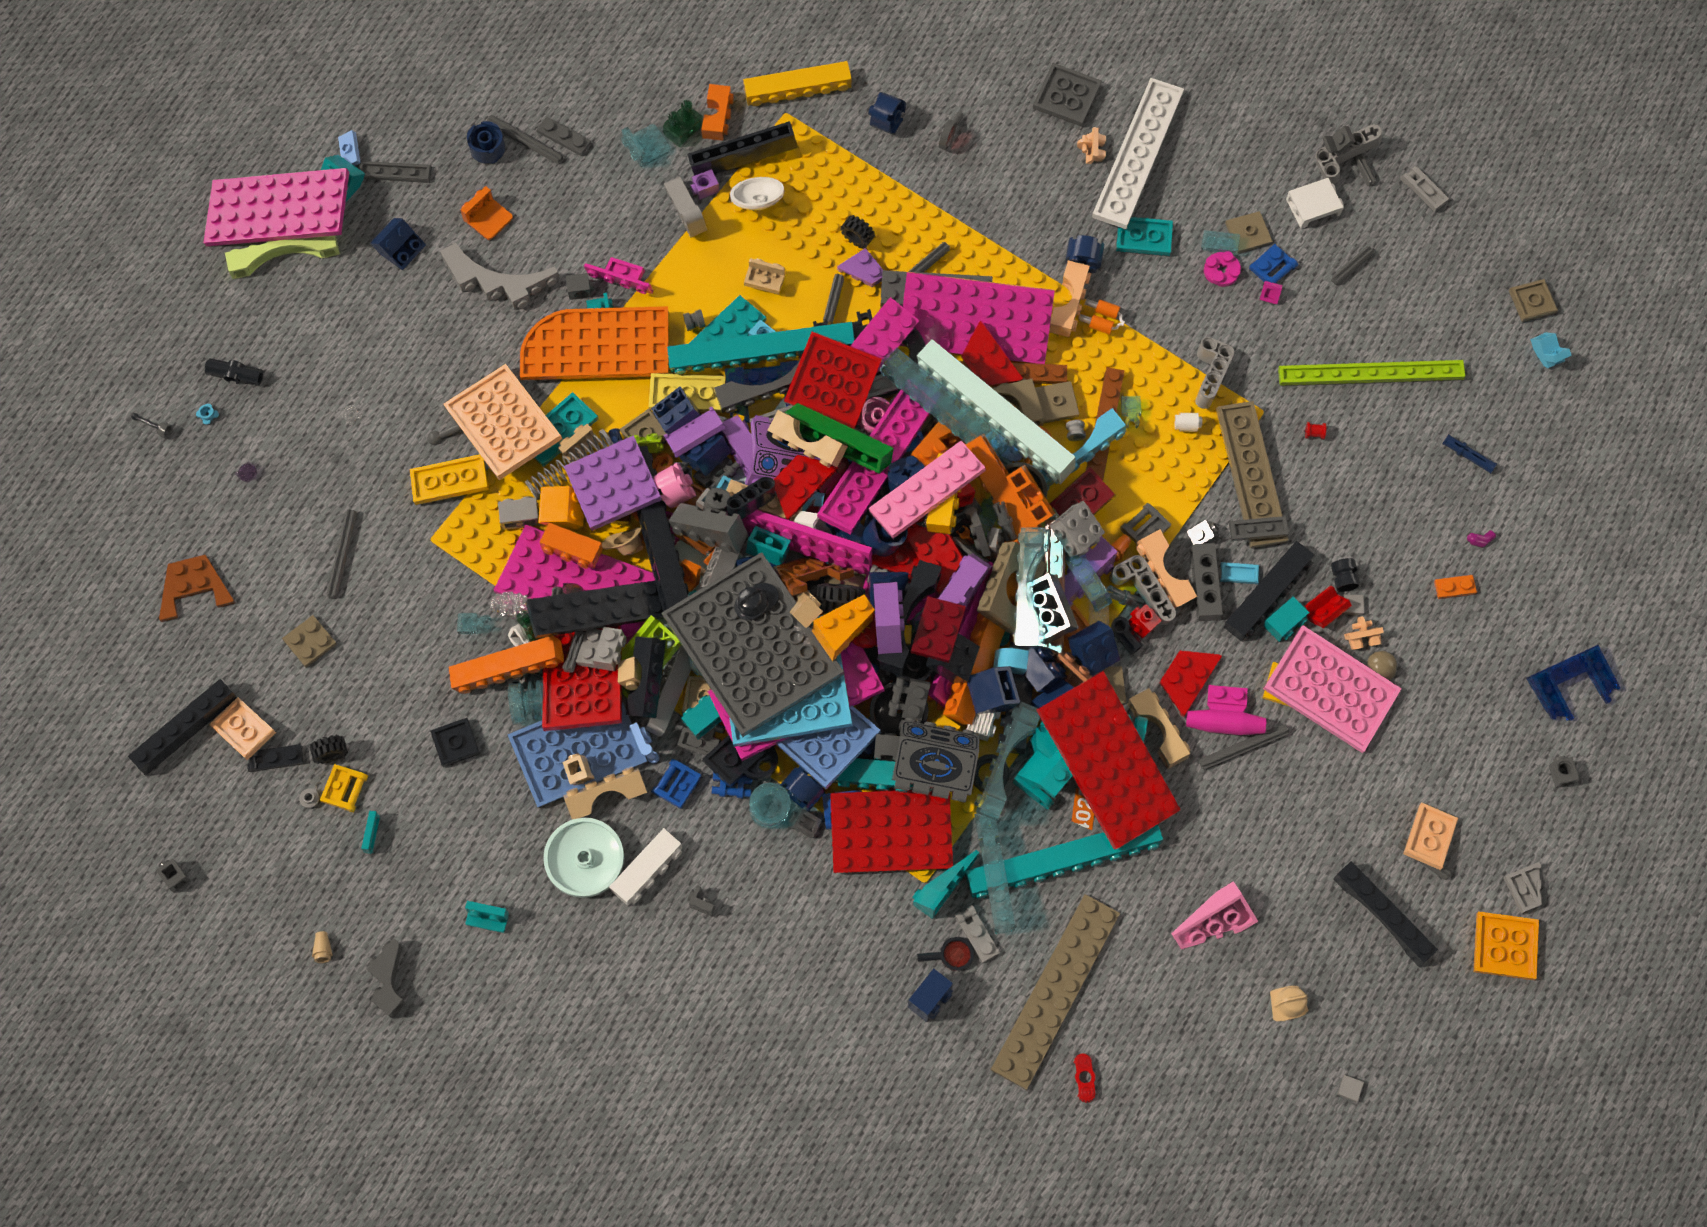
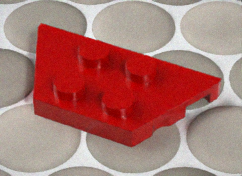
[961,321,1023,386]
[774,455,838,520]
[907,527,963,595]
[1160,650,1222,717]

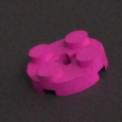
[1204,251,1241,287]

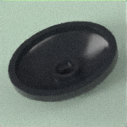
[869,681,929,736]

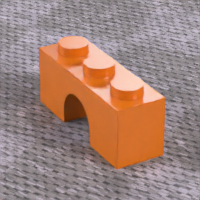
[701,84,734,141]
[1006,464,1055,526]

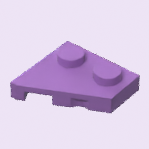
[837,248,883,287]

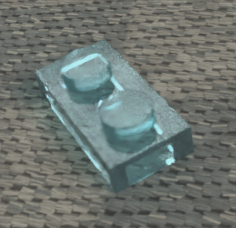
[1201,230,1241,254]

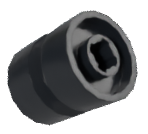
[1331,558,1361,592]

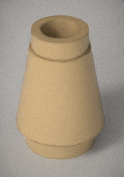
[312,931,333,963]

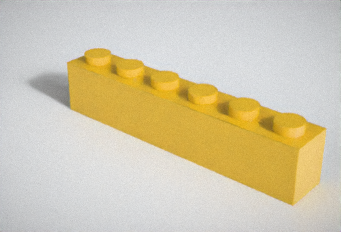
[743,61,852,106]

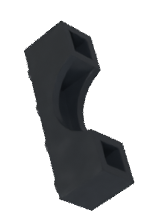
[626,637,666,718]

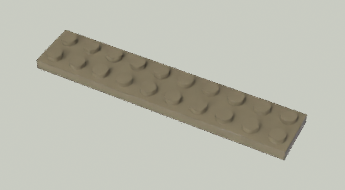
[991,894,1120,1090]

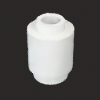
[1175,413,1202,432]

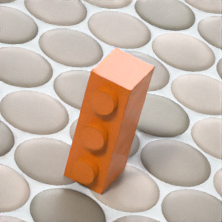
[539,523,603,569]

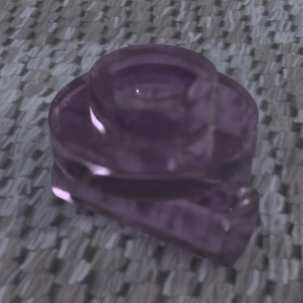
[235,461,257,482]

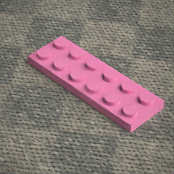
[869,441,986,538]

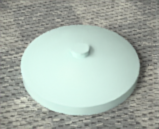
[544,818,624,898]

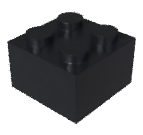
[925,633,980,683]

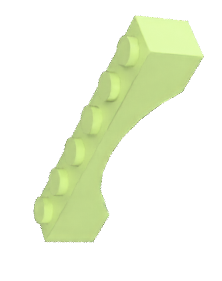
[225,236,340,279]

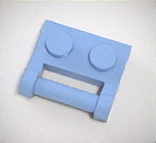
[630,722,659,764]

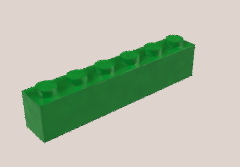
[785,403,894,473]

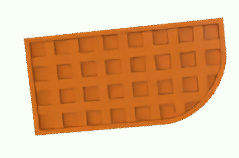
[520,306,669,380]

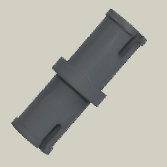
[993,501,1017,541]
[1105,585,1144,609]

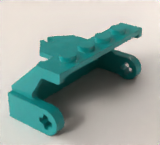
[1013,722,1073,809]

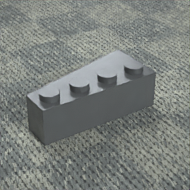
[669,503,749,554]

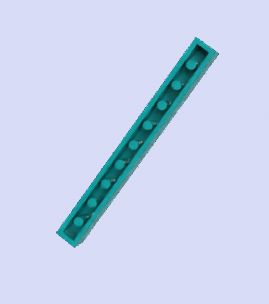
[667,322,855,374]
[965,824,1163,899]

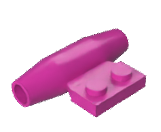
[1186,685,1266,735]

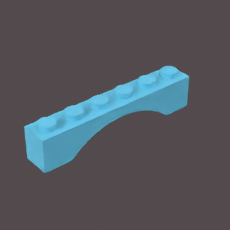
[1032,408,1126,491]

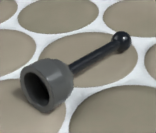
[131,413,173,439]

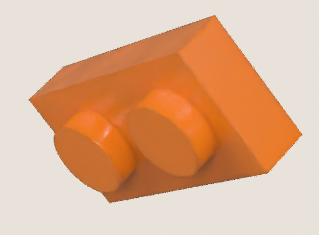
[1434,575,1477,599]

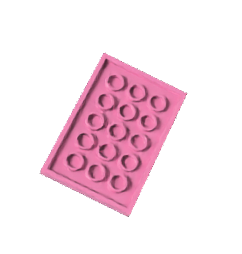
[1263,625,1401,753]

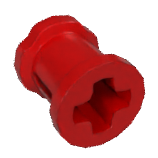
[1305,422,1326,440]

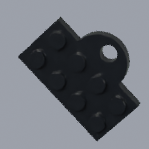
[702,735,778,787]

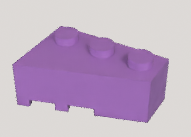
[938,554,992,607]
[874,582,905,654]

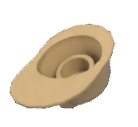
[602,527,644,555]
[1270,986,1309,1021]

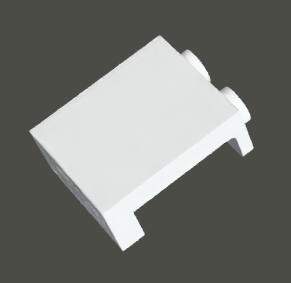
[1286,178,1344,229]

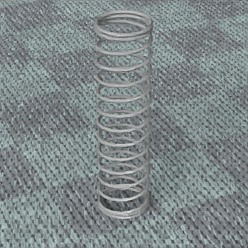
[525,429,614,501]

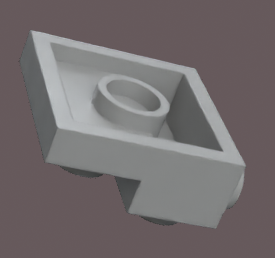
[576,627,626,671]

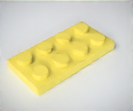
[649,373,726,413]

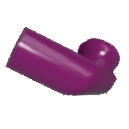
[1467,530,1496,548]

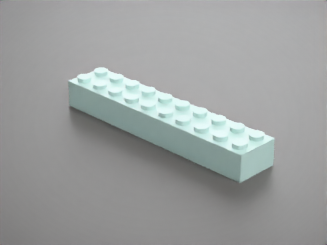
[917,339,1075,485]

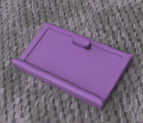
[664,407,726,458]

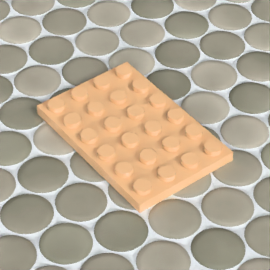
[444,364,562,480]

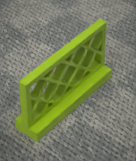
[622,615,681,698]

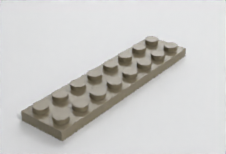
[1216,401,1288,549]

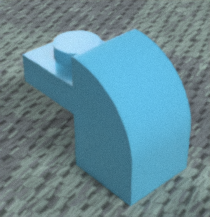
[1530,332,1572,368]
[993,648,1029,675]

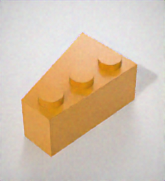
[812,595,875,661]

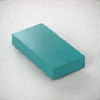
[361,810,380,854]

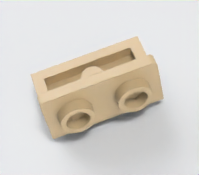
[744,258,785,294]
[559,424,599,463]

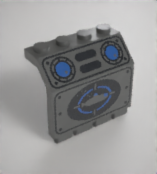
[892,718,979,802]

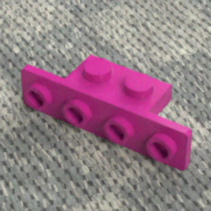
[584,257,653,294]

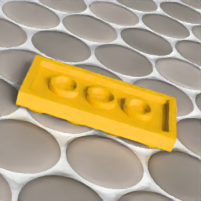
[410,454,489,505]

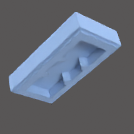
[338,130,361,166]

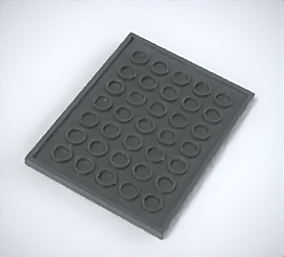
[662,552,845,737]

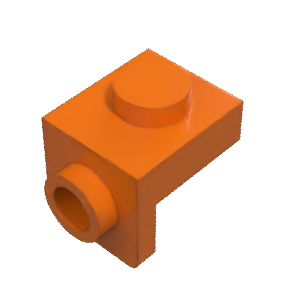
[681,559,701,592]

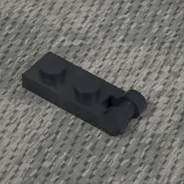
[247,744,303,772]

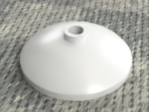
[730,177,784,210]

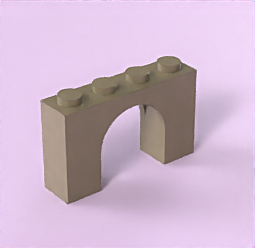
[959,379,1044,440]
[977,542,1047,633]

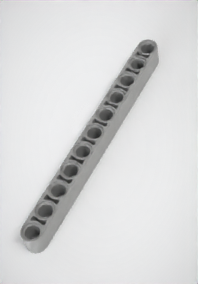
[641,547,740,737]

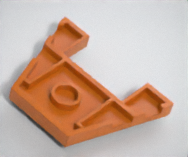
[911,420,952,467]

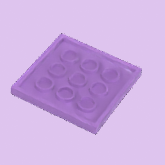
[564,435,662,531]

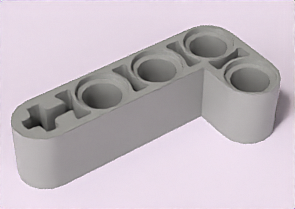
[1316,124,1382,184]
[664,176,707,237]
[1195,337,1234,409]
[1109,555,1176,625]

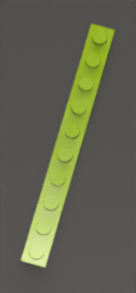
[1278,360,1465,386]

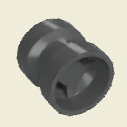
[683,309,705,331]

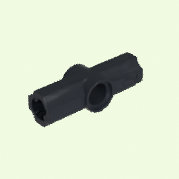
[205,358,264,386]

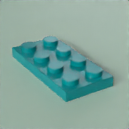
[689,295,766,344]
[534,392,598,467]

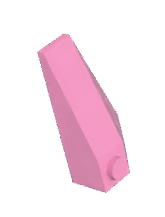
[1171,881,1258,949]

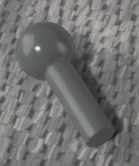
[427,424,461,445]

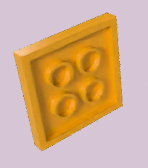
[1473,911,1539,980]

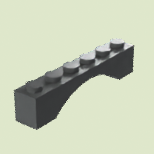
[714,360,800,413]

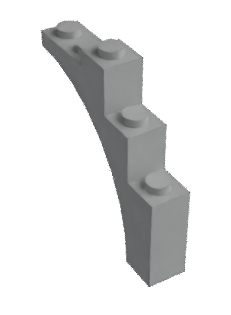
[440,243,560,310]

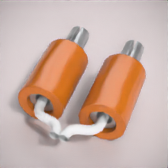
[1079,299,1125,335]

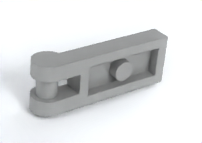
[1400,166,1449,212]
[954,905,1000,963]

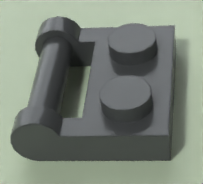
[1120,503,1171,544]
[965,507,991,557]

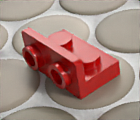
[1304,586,1352,628]

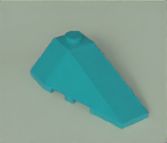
[912,850,980,919]

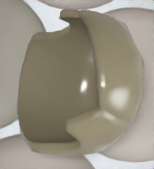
[1367,651,1397,681]

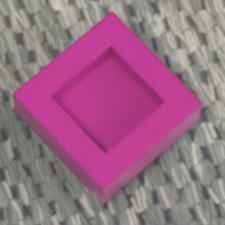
[1259,281,1283,304]

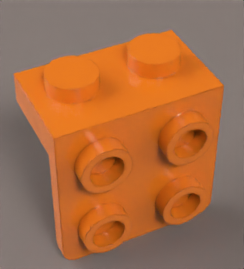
[460,186,513,240]

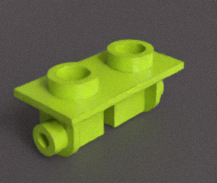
[628,433,664,453]

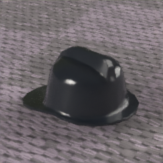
[735,583,779,620]

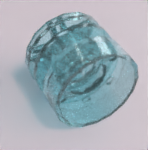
[508,680,543,725]
[749,783,791,829]

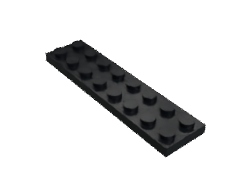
[526,580,664,638]

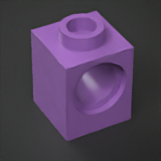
[690,169,719,199]

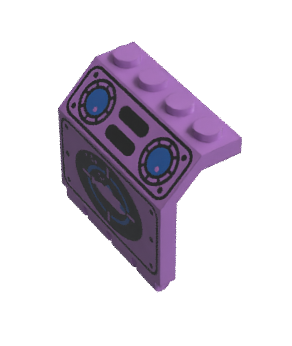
[745,415,821,493]

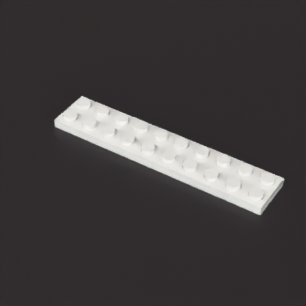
[1092,78,1184,229]

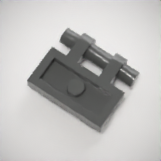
[693,457,740,490]
[888,677,930,721]
[677,724,725,755]

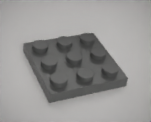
[1033,63,1102,126]

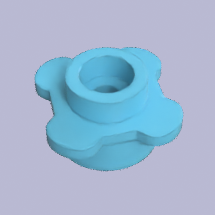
[196,404,219,425]

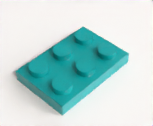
[1116,217,1173,256]

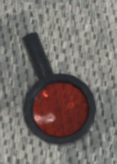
[917,937,974,972]

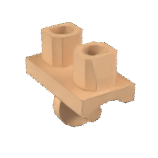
[1077,127,1106,164]
[1344,616,1384,649]

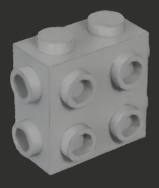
[1049,501,1105,557]

